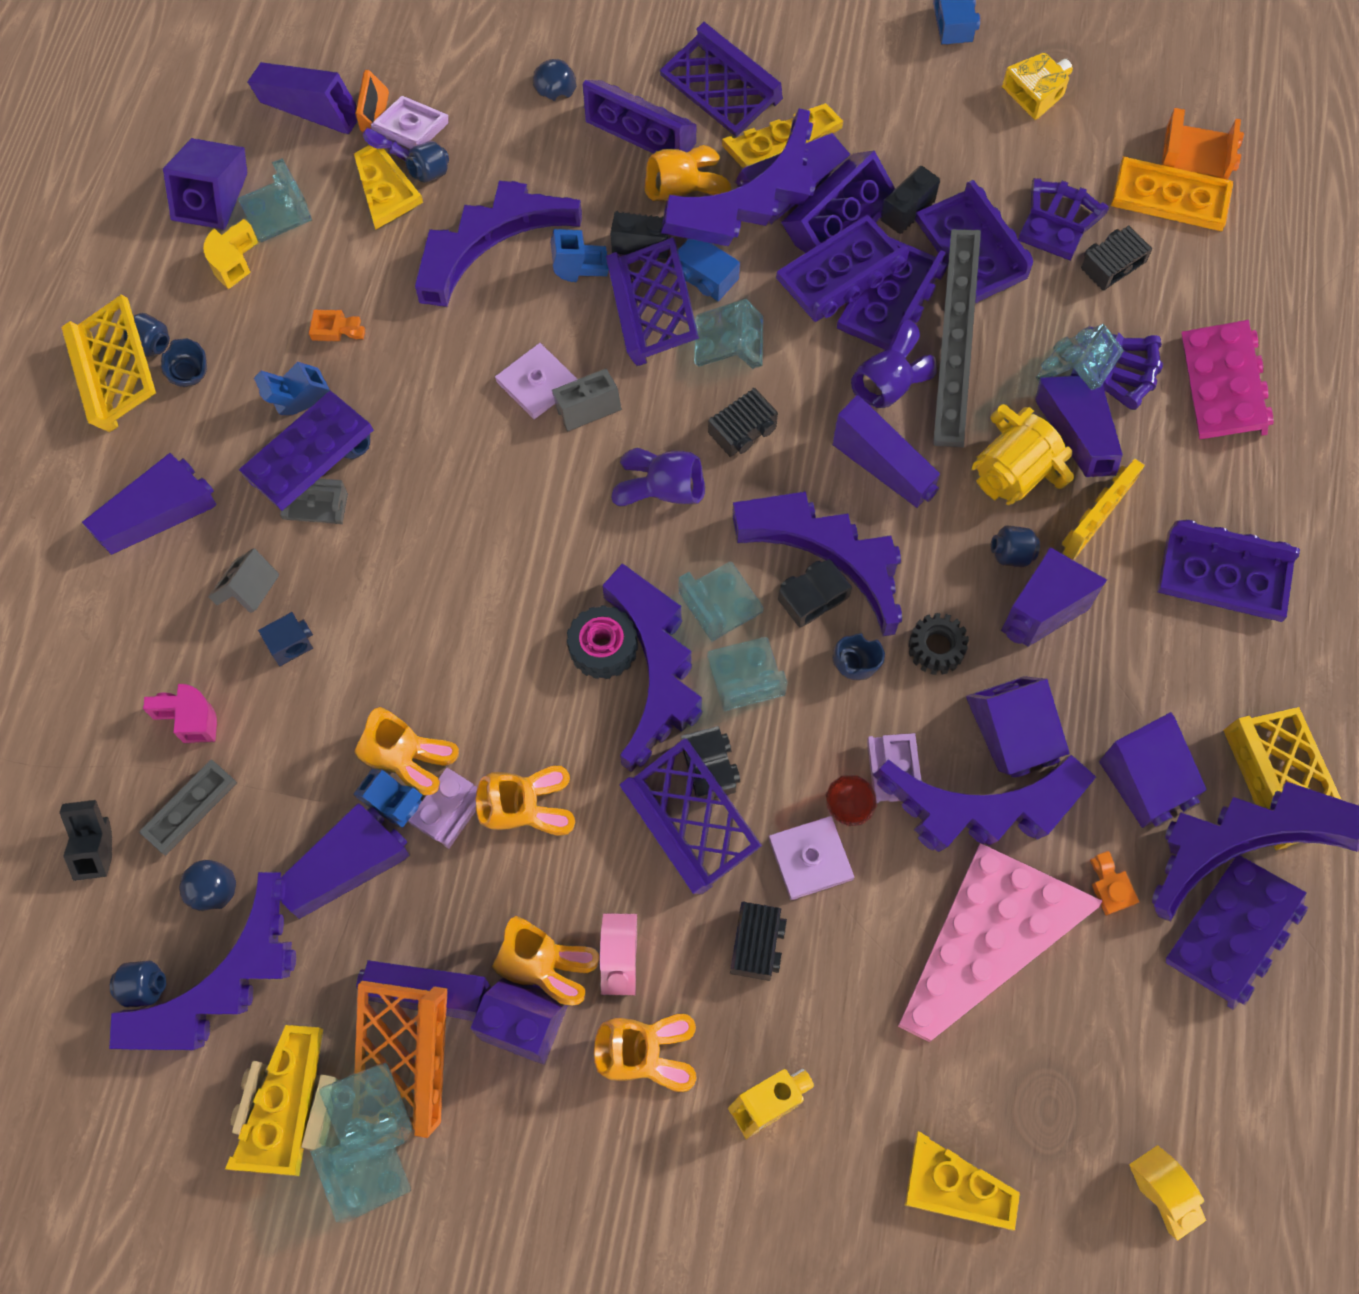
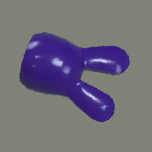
[851,320,937,408]
[611,448,706,506]

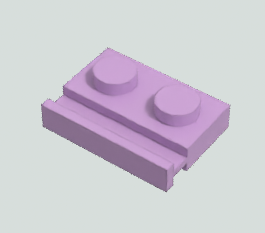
[867,733,921,803]
[408,768,477,849]

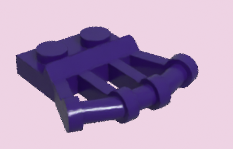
[1018,178,1109,261]
[1070,326,1163,410]

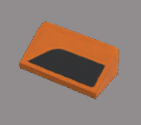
[355,70,389,132]

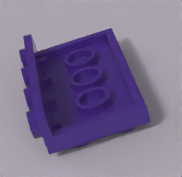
[915,180,1033,303]
[776,214,910,323]
[836,237,948,350]
[239,390,374,511]
[1157,520,1300,622]
[1166,855,1308,1010]

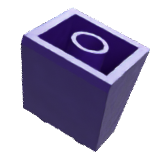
[163,138,247,230]
[1001,547,1107,647]
[966,676,1070,777]
[1099,712,1207,828]
[470,978,568,1065]

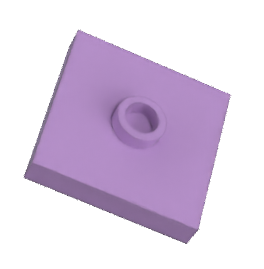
[371,96,448,149]
[495,343,578,420]
[768,816,854,900]

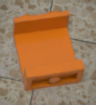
[1161,108,1244,180]

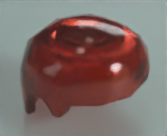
[825,775,878,827]

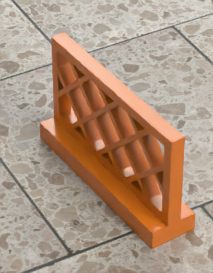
[353,981,447,1138]

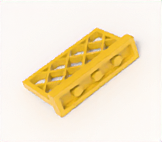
[61,294,156,432]
[1223,707,1342,851]

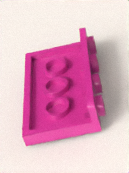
[1182,320,1274,440]

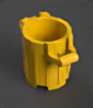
[972,404,1074,505]

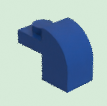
[550,229,609,282]
[254,361,330,415]
[353,768,423,828]

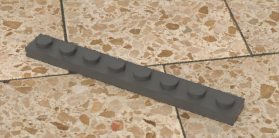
[934,229,981,447]

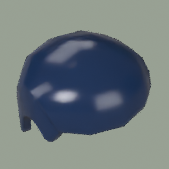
[533,59,577,101]
[161,338,207,387]
[832,633,885,680]
[179,860,236,911]

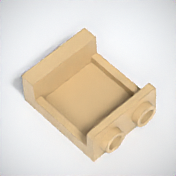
[231,1061,342,1153]

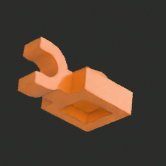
[309,309,366,341]
[1090,851,1139,916]

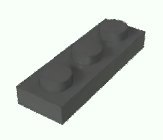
[139,759,237,856]

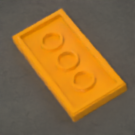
[1111,156,1234,232]

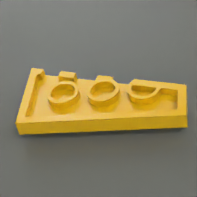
[722,103,843,169]
[1061,458,1145,560]
[225,1025,323,1176]

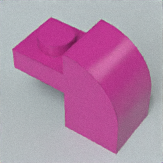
[143,684,217,743]

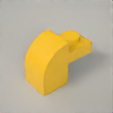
[203,219,258,289]
[1129,1145,1206,1241]

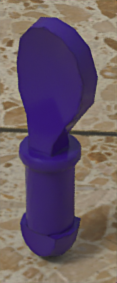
[363,128,409,161]

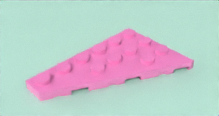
[898,843,1102,1042]

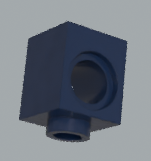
[258,612,313,667]

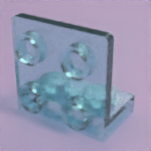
[238,158,312,242]
[694,299,763,369]
[1036,323,1124,391]
[679,562,764,642]
[707,637,787,711]
[320,1063,413,1169]
[311,1124,411,1224]

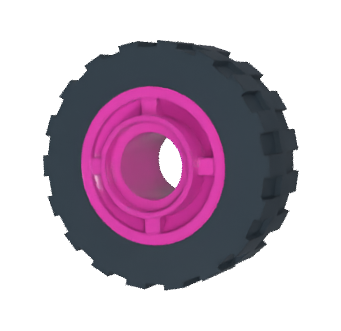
[567,605,638,679]

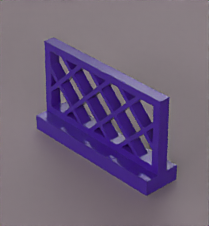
[659,22,783,137]
[606,237,699,366]
[619,738,762,894]

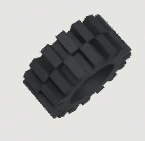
[908,613,969,675]

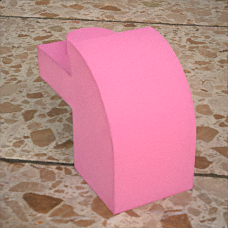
[600,914,637,995]

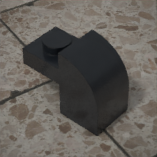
[59,800,112,881]

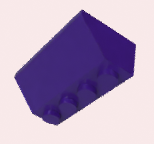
[582,80,697,154]
[781,150,895,253]

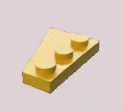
[354,145,423,230]
[905,1131,1020,1231]

